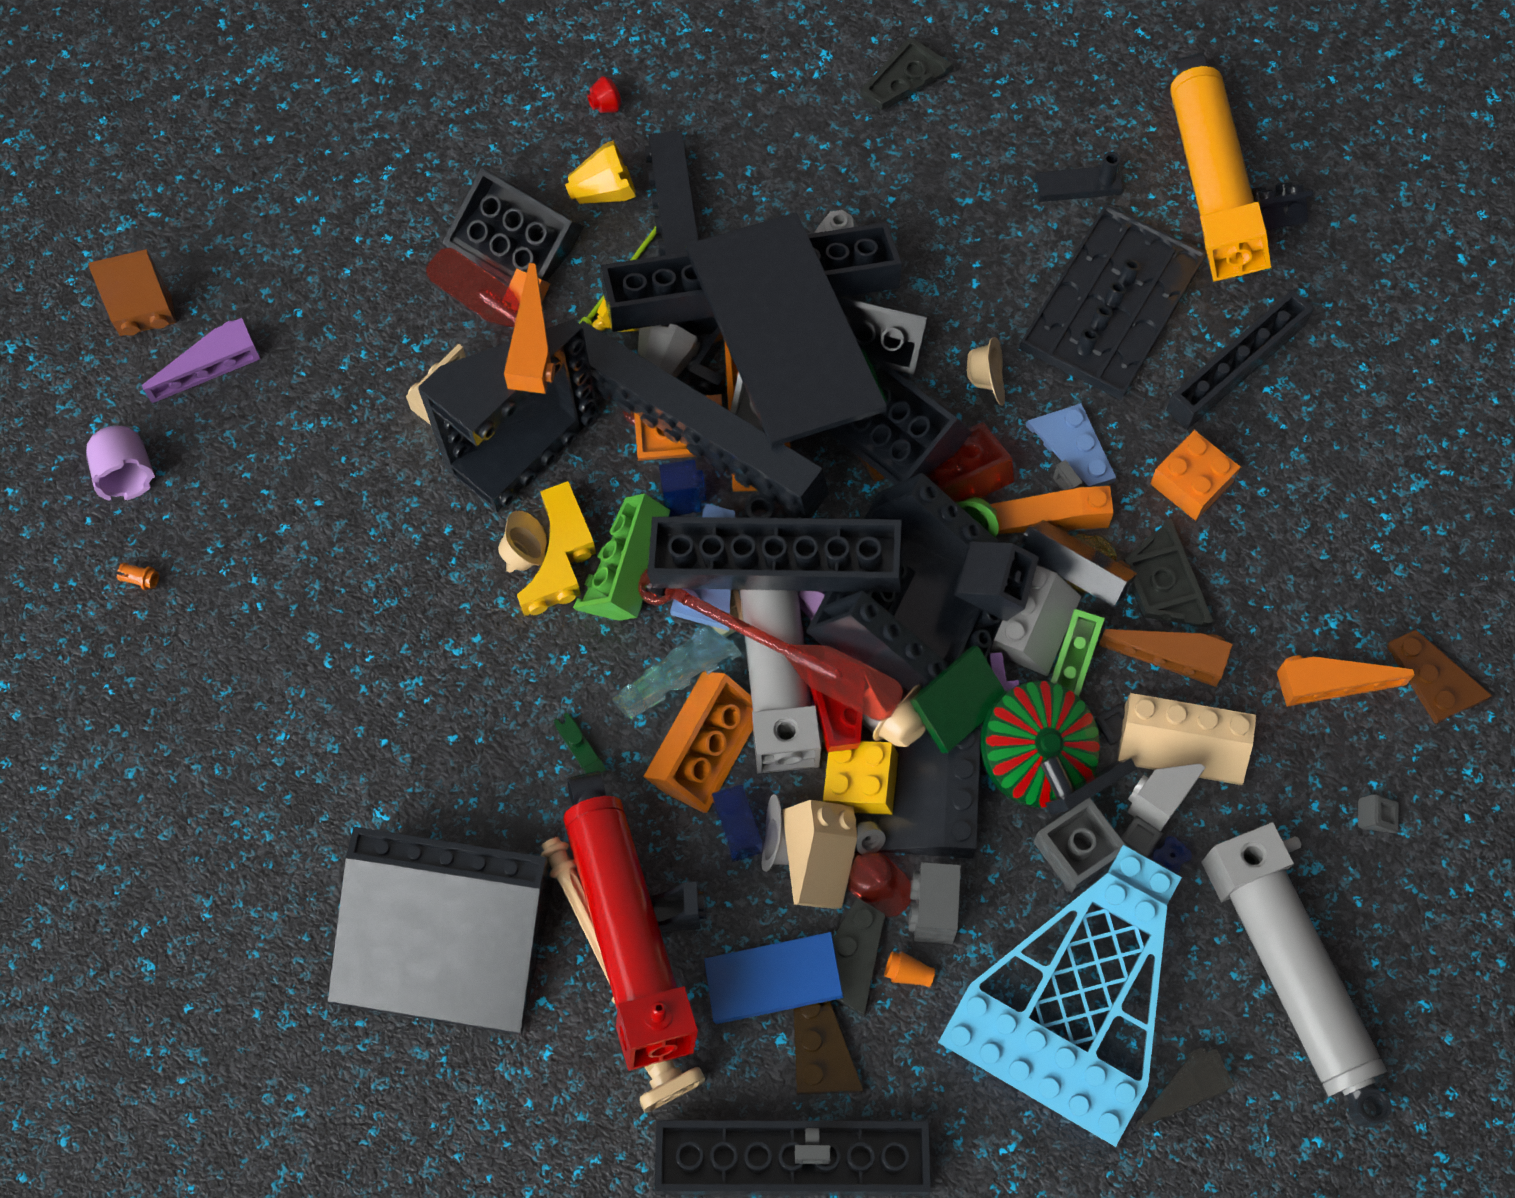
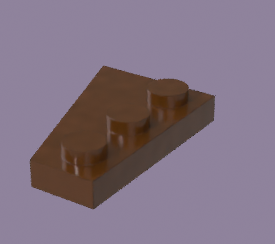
[1386,630,1492,725]

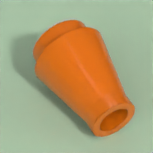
[884,951,935,987]

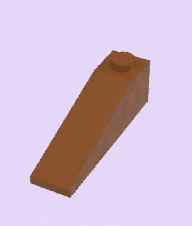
[1099,629,1233,687]

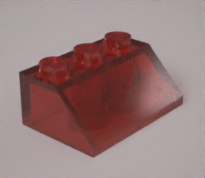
[925,422,1014,502]

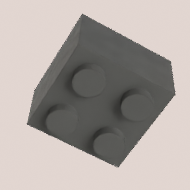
[1033,798,1127,894]
[908,862,961,944]

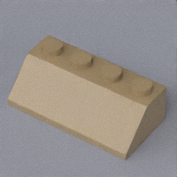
[1117,693,1256,785]

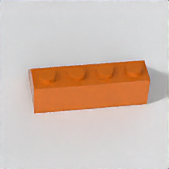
[643,671,753,813]

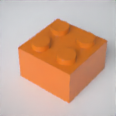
[1150,430,1241,521]

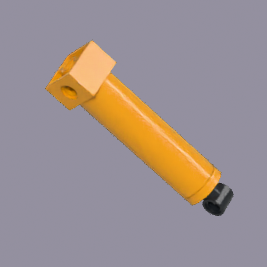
[1170,52,1271,282]

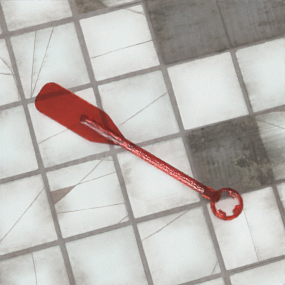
[426,248,635,426]
[638,568,903,721]

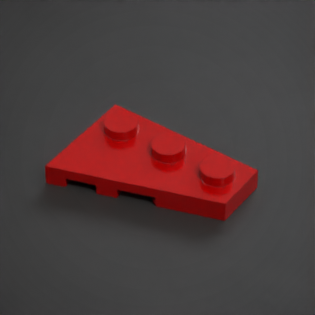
[806,659,865,752]

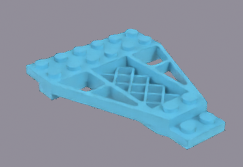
[938,845,1182,1147]

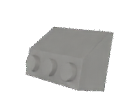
[991,565,1081,676]

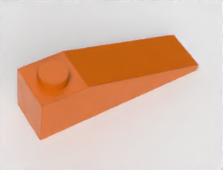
[504,263,555,394]
[990,486,1114,534]
[1277,655,1415,707]

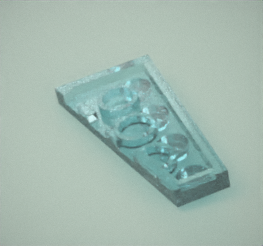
[612,625,742,719]

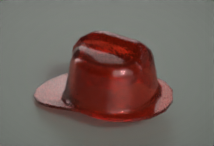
[847,851,911,917]

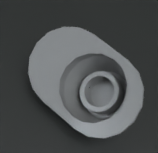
[761,794,789,872]

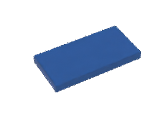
[704,932,844,1024]

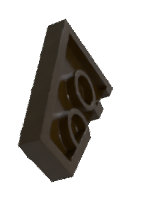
[794,1001,864,1095]

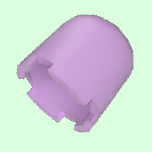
[86,425,155,500]

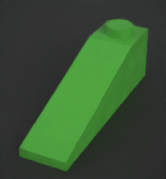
[1050,609,1105,697]

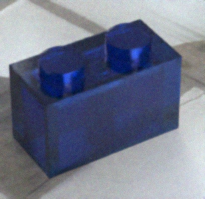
[659,459,706,517]
[712,784,762,862]

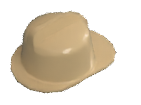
[967,337,1005,406]
[498,511,547,573]
[873,684,926,747]

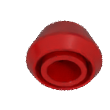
[587,76,622,113]

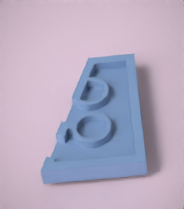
[1026,403,1116,487]

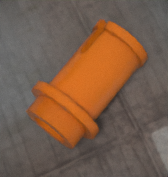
[117,562,159,590]

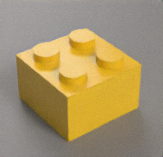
[823,741,899,815]

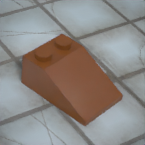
[88,249,176,336]

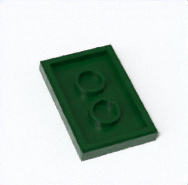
[910,646,1005,753]

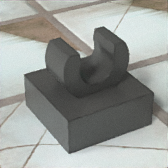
[795,1128,830,1164]

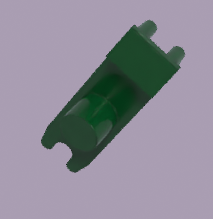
[554,713,606,773]

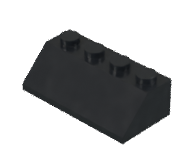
[837,297,930,375]

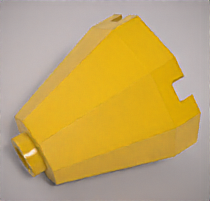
[565,140,636,204]

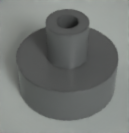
[855,822,886,855]

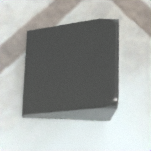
[1358,794,1399,833]

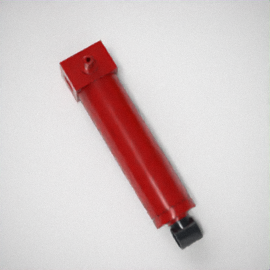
[563,771,698,1071]

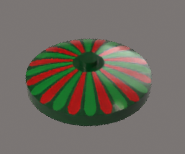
[981,681,1100,808]

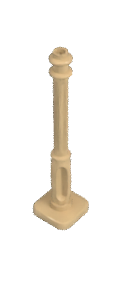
[541,837,705,1113]

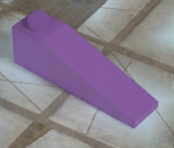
[142,318,260,403]

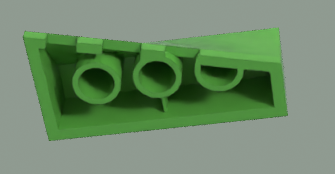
[573,493,670,621]

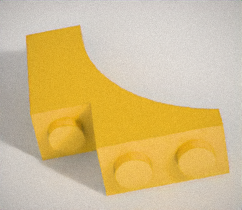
[517,481,596,616]

